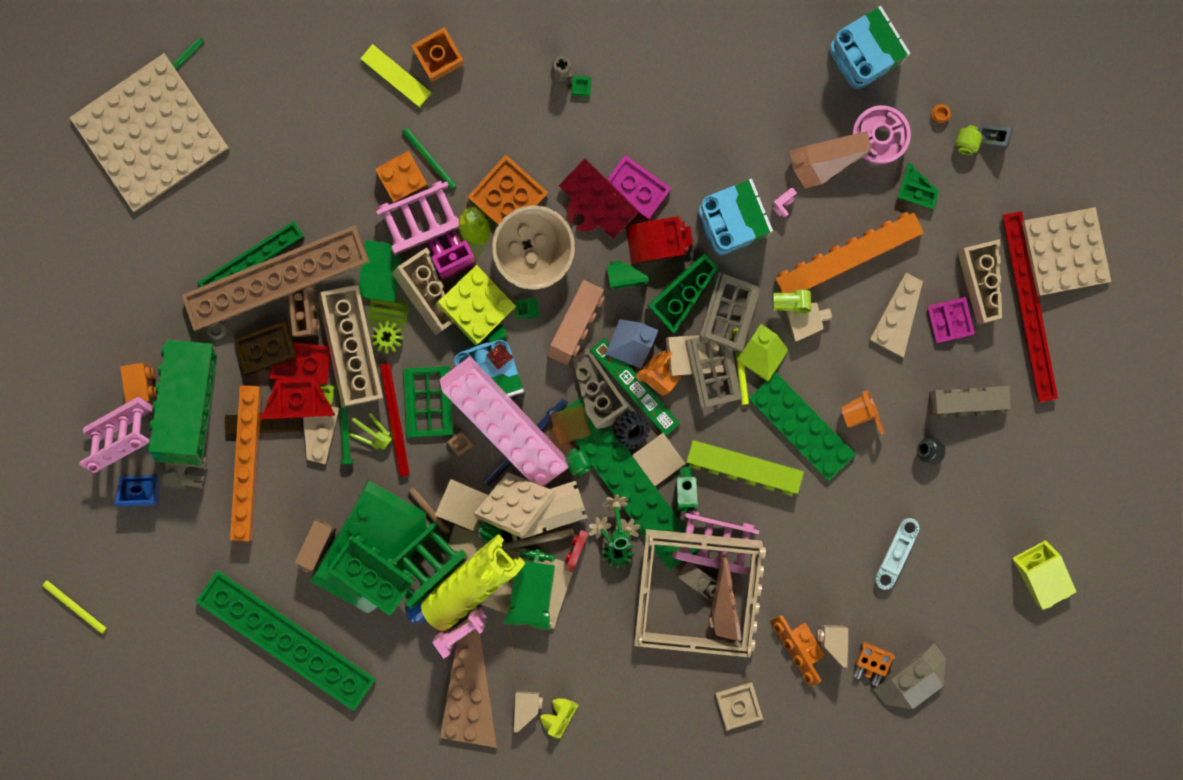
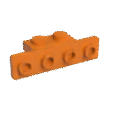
[770,615,825,686]

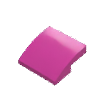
[928,297,976,343]

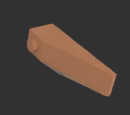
[789,131,872,189]
[709,554,742,641]

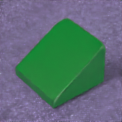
[514,298,539,319]
[487,324,508,343]

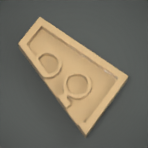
[303,406,340,464]

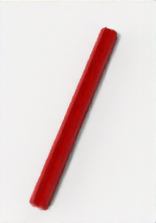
[380,364,410,477]

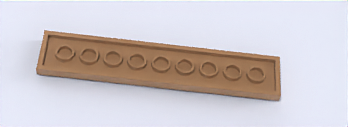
[182,225,369,331]

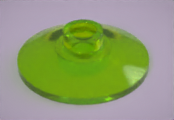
[459,207,491,245]

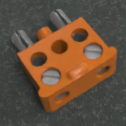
[854,642,895,686]

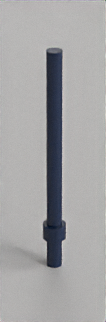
[484,398,568,486]

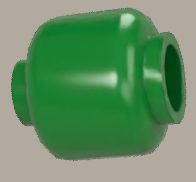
[565,448,592,478]

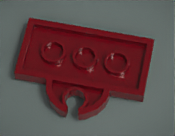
[558,158,640,239]

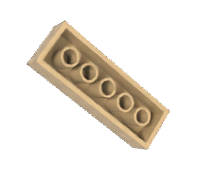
[317,285,383,407]

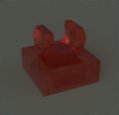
[486,342,513,370]

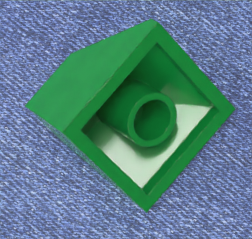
[606,260,649,290]

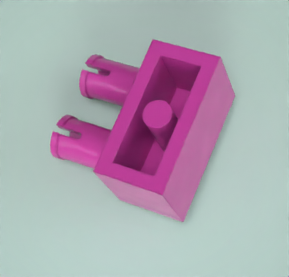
[428,230,476,281]

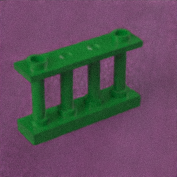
[393,521,468,610]

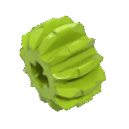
[371,321,404,354]

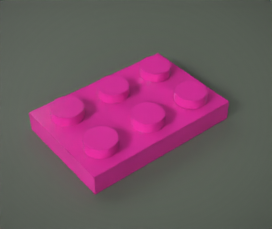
[608,155,671,220]

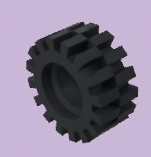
[613,411,651,449]

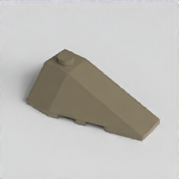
[572,348,631,429]

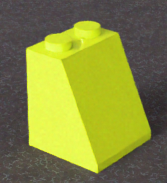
[1012,540,1076,610]

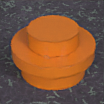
[931,104,951,123]

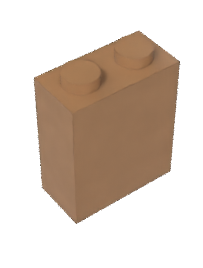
[295,520,336,572]

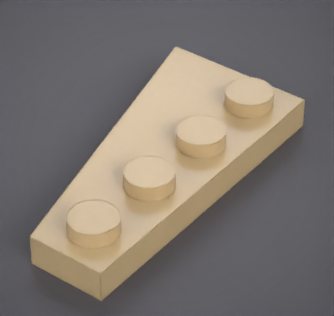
[869,273,923,358]

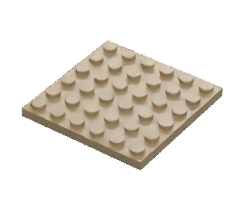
[69,53,229,212]

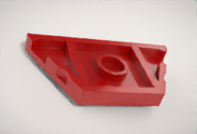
[260,378,335,419]

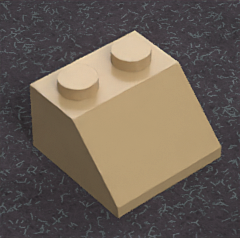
[817,625,848,667]

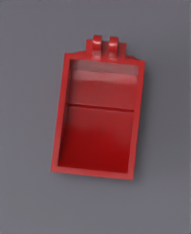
[626,216,694,265]

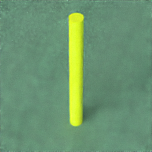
[732,328,749,405]
[42,580,107,634]

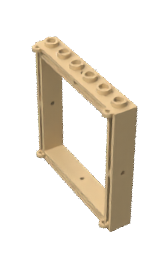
[634,529,766,657]

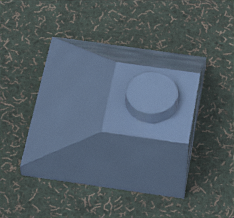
[605,319,658,369]

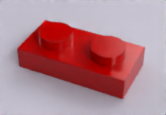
[564,530,588,573]

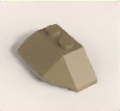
[873,643,946,709]

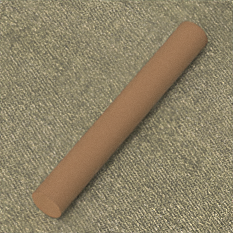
[408,487,451,535]

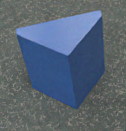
[115,475,159,507]

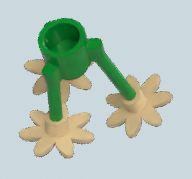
[589,495,640,550]

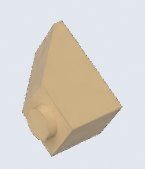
[514,691,543,732]

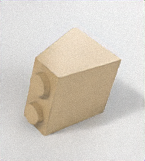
[435,479,488,533]

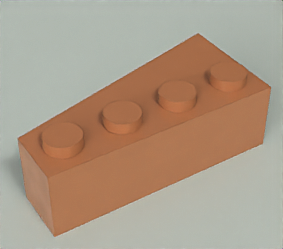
[547,280,605,366]

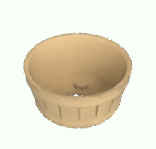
[492,205,575,289]

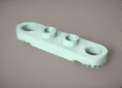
[875,518,920,590]

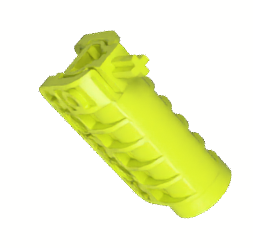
[421,534,525,631]

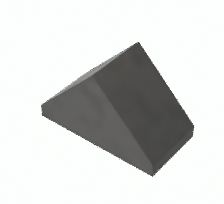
[979,124,1013,151]

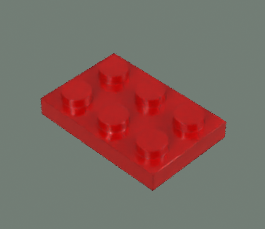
[270,342,331,385]

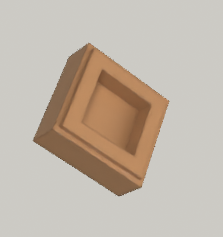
[447,431,474,457]

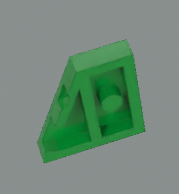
[897,163,940,210]

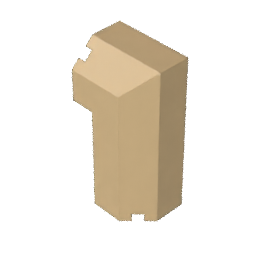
[511,481,587,541]

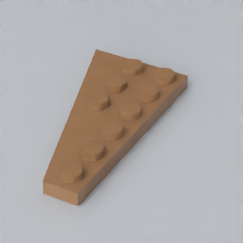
[440,623,497,748]

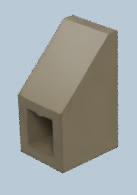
[677,562,716,602]

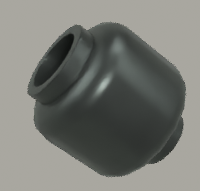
[917,438,945,465]

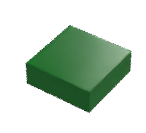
[571,76,592,97]

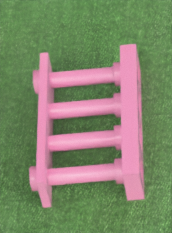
[376,181,465,256]
[79,397,152,473]
[672,510,759,576]
[432,606,487,659]

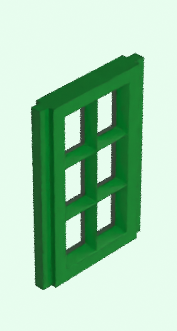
[403,366,453,437]

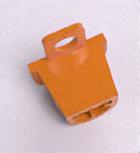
[636,350,682,396]
[841,390,885,435]

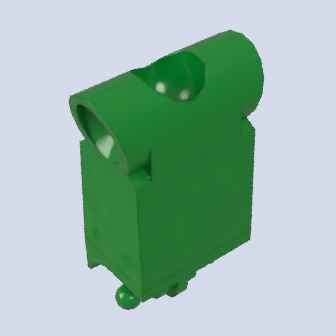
[503,549,555,631]

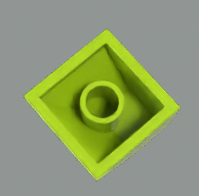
[737,324,788,381]

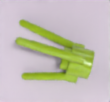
[349,413,392,450]

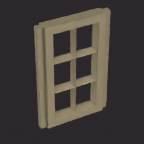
[700,273,761,352]
[686,332,742,408]

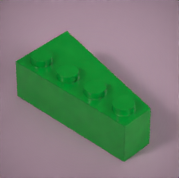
[646,253,718,334]

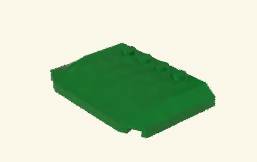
[309,480,426,613]

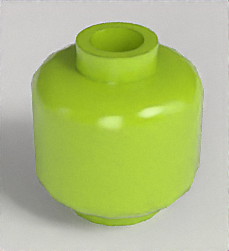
[955,125,982,155]

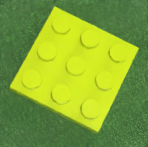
[436,265,516,345]

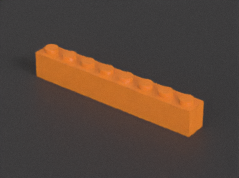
[774,212,924,293]
[230,385,263,541]

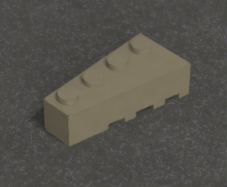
[930,386,1011,418]

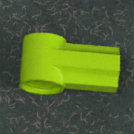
[773,289,811,314]

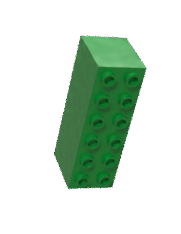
[147,340,218,466]

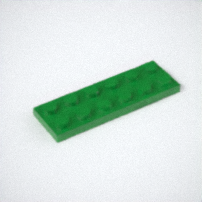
[748,372,856,481]

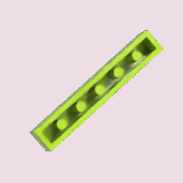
[686,440,804,496]

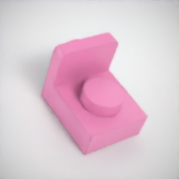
[772,188,797,218]

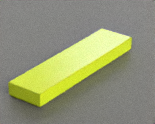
[360,44,431,108]

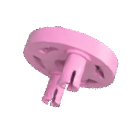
[852,105,911,164]

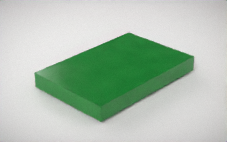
[358,240,403,302]

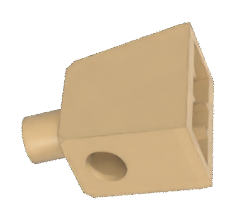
[786,303,832,342]

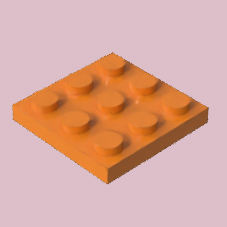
[468,155,548,225]

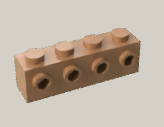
[288,284,320,337]

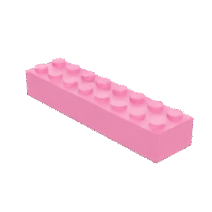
[439,356,569,486]

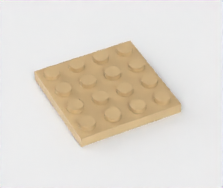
[1022,207,1111,296]

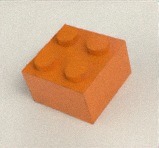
[411,27,464,83]
[375,150,429,203]
[120,363,158,404]

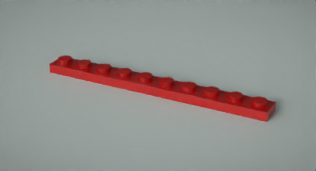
[1002,211,1058,403]

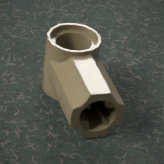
[552,56,573,82]

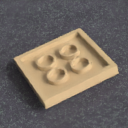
[474,472,555,538]

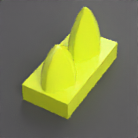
[540,698,579,739]

